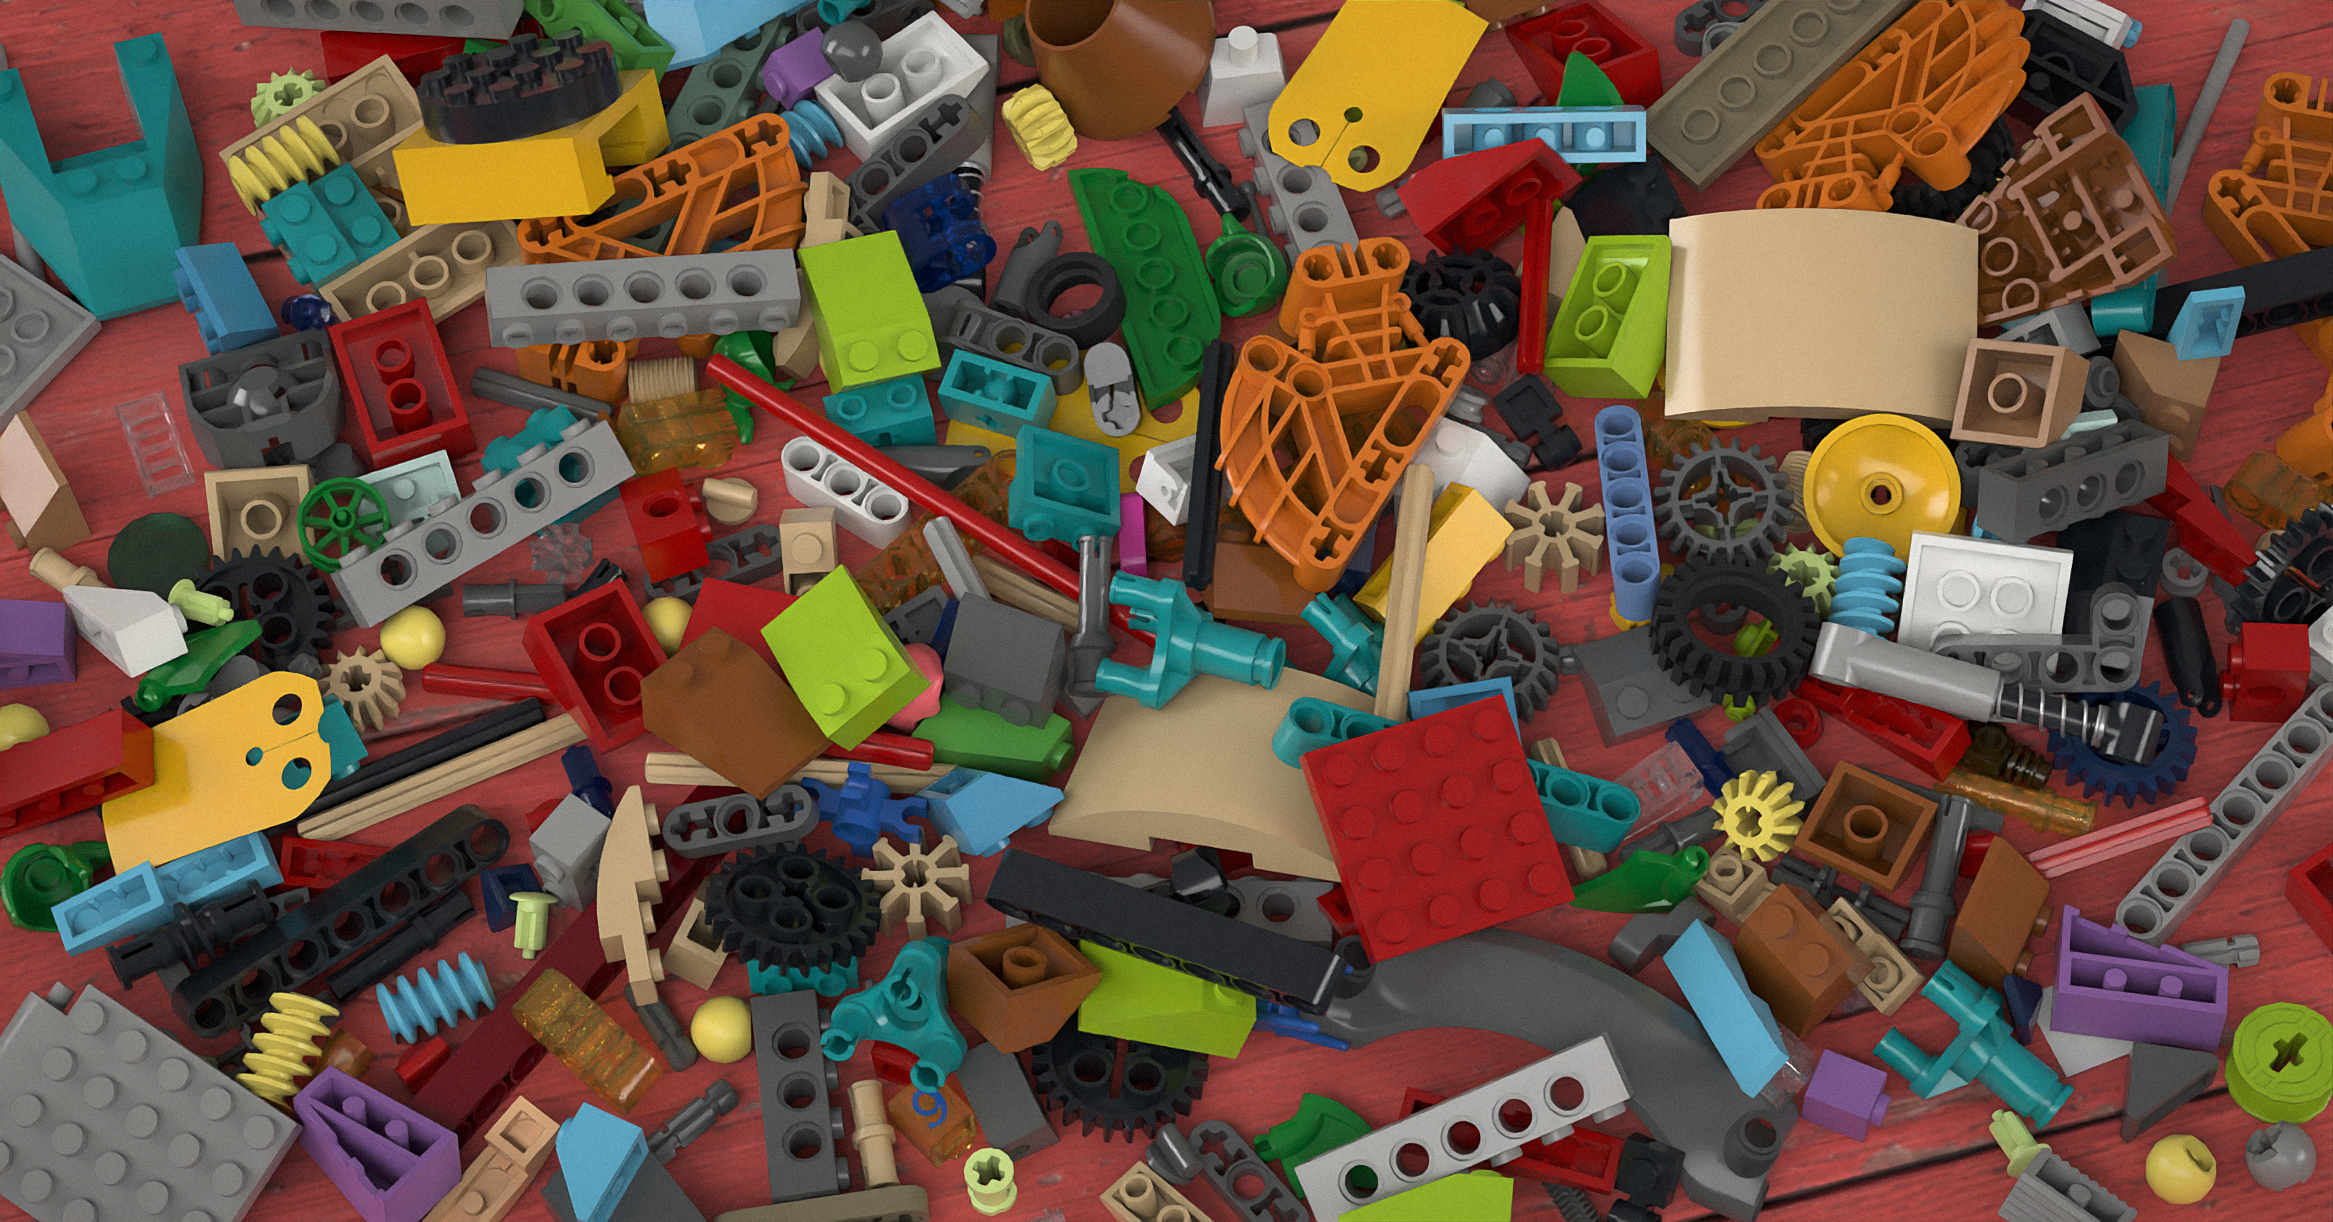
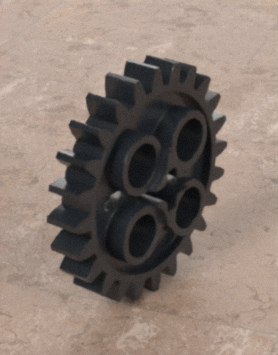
[2230,501,2333,634]
[182,544,337,681]
[704,842,882,978]
[1031,1008,1209,1144]

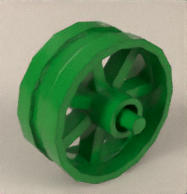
[296,477,392,575]

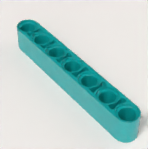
[2091,83,2177,337]
[1272,697,1641,853]

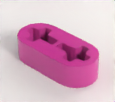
[1118,492,1148,578]

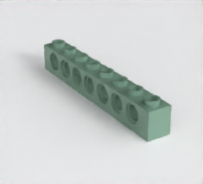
[613,11,799,255]

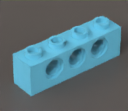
[1442,105,1646,163]

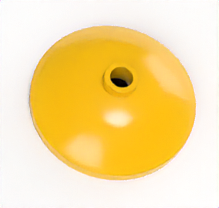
[1803,414,1961,566]

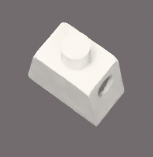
[1197,26,1290,128]

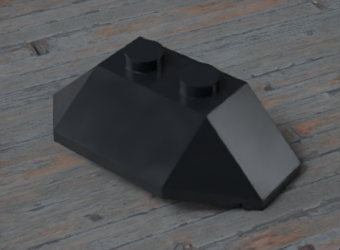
[2004,9,2139,137]
[1565,154,1688,244]
[2056,508,2170,674]

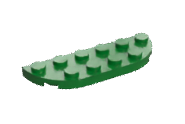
[1067,168,1221,411]

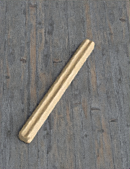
[1374,463,1435,723]
[296,712,588,841]
[645,751,959,794]

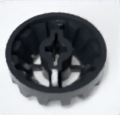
[1397,245,1521,363]

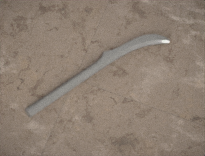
[2157,18,2251,289]

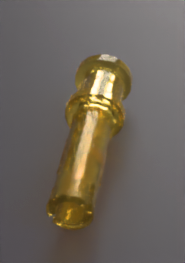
[1932,768,2100,837]

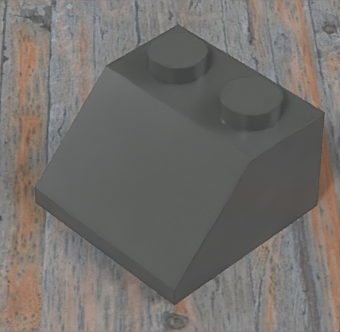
[943,591,1069,730]
[1571,624,1715,749]

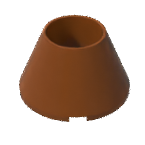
[1025,0,1216,141]

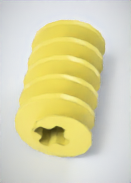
[227,115,341,216]
[234,992,340,1114]

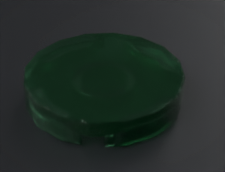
[107,512,212,602]

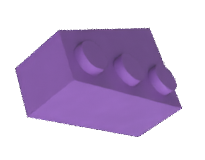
[0,599,77,690]
[2050,904,2229,1052]
[293,1065,462,1222]

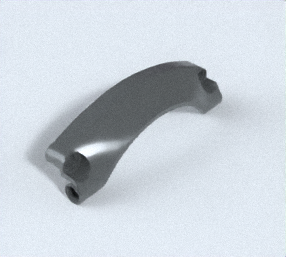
[1298,927,1799,1222]

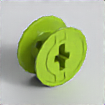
[2224,1002,2333,1124]

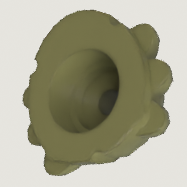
[1002,13,1036,67]

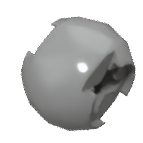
[2244,1121,2317,1192]

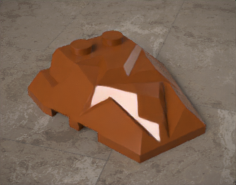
[1954,91,2178,329]

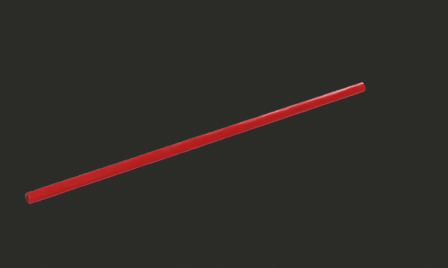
[705,353,1157,650]

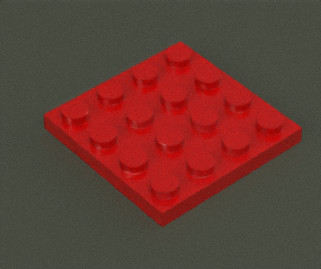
[1299,693,1575,966]

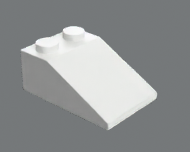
[814,10,990,163]

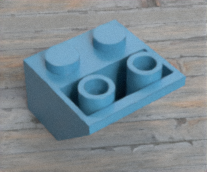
[172,242,280,356]
[914,766,1065,857]

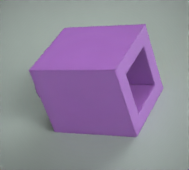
[760,27,835,111]
[1801,1049,1892,1142]

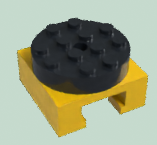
[392,30,671,226]

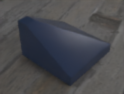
[480,863,550,933]
[2002,974,2043,1046]

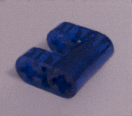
[881,174,997,294]

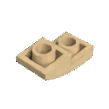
[1694,844,1778,929]
[1826,896,1927,1017]

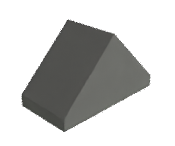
[2120,1042,2220,1144]

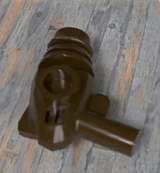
[1956,720,2054,793]

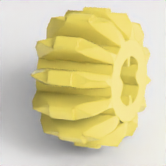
[1002,83,1077,171]
[1712,770,1806,862]

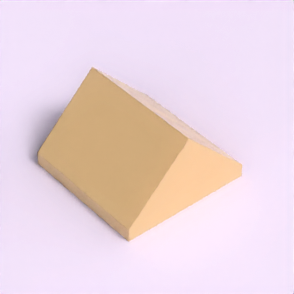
[204,464,322,566]

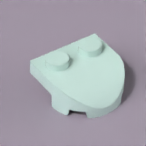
[352,449,462,562]

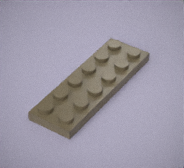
[1646,0,1915,194]

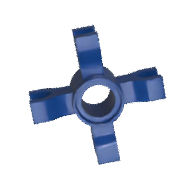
[793,761,930,860]

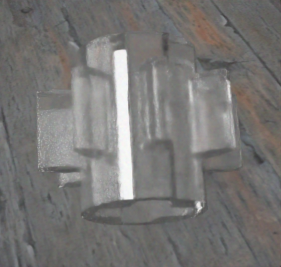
[529,523,595,585]

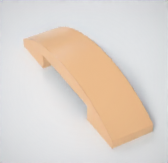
[422,1095,561,1222]

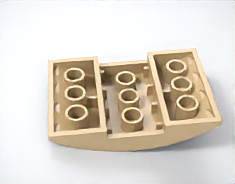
[219,54,524,325]
[1664,208,1978,429]
[1048,664,1410,883]

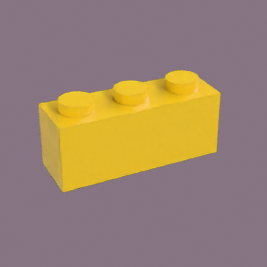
[1352,481,1514,647]

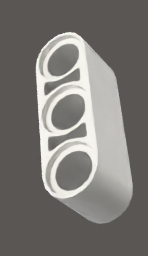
[781,436,913,550]

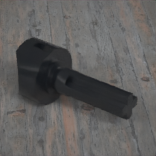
[1140,846,1231,915]

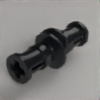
[104,878,275,992]

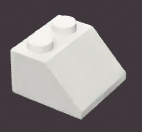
[1394,417,1531,564]

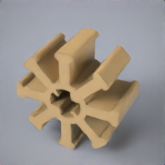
[1502,481,1605,594]
[861,826,973,942]

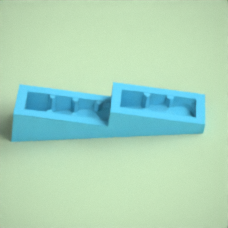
[2164,286,2246,361]
[51,830,284,957]
[1662,918,1790,1099]

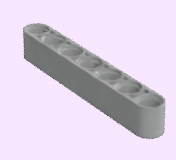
[2112,681,2333,948]

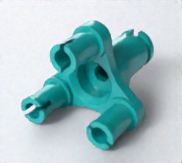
[1095,570,1287,711]
[1284,592,1414,718]
[820,936,968,1093]
[1872,958,2075,1130]

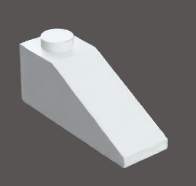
[62,585,189,678]

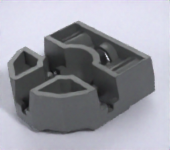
[178,325,346,470]

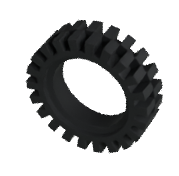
[1878,115,2016,222]
[1648,553,1821,708]

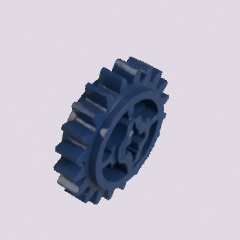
[2046,677,2198,809]

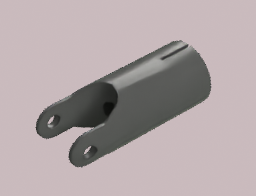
[988,220,1063,323]
[876,445,993,491]

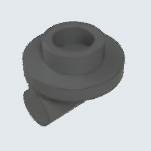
[2083,356,2120,408]
[1145,1123,1204,1186]

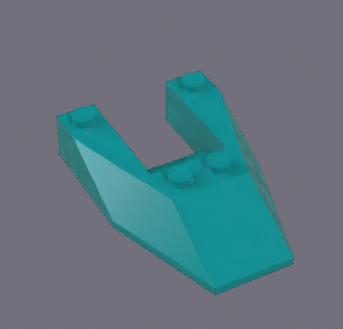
[0,32,205,322]

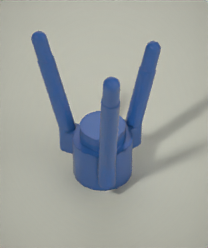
[1251,964,1353,1052]

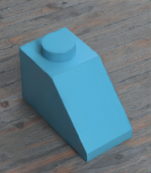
[556,1102,649,1222]

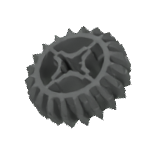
[1653,436,1794,568]
[1419,596,1562,725]

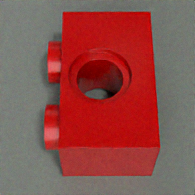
[618,466,714,584]
[2219,622,2311,723]

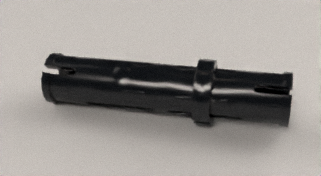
[1155,105,1251,223]
[324,886,477,1007]

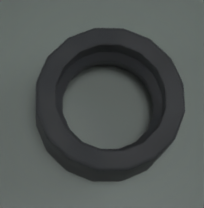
[1025,252,1127,350]

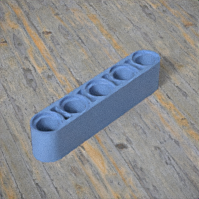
[1594,405,1662,621]

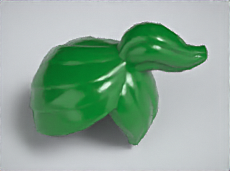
[1206,213,1289,318]
[713,330,796,445]
[0,840,112,933]

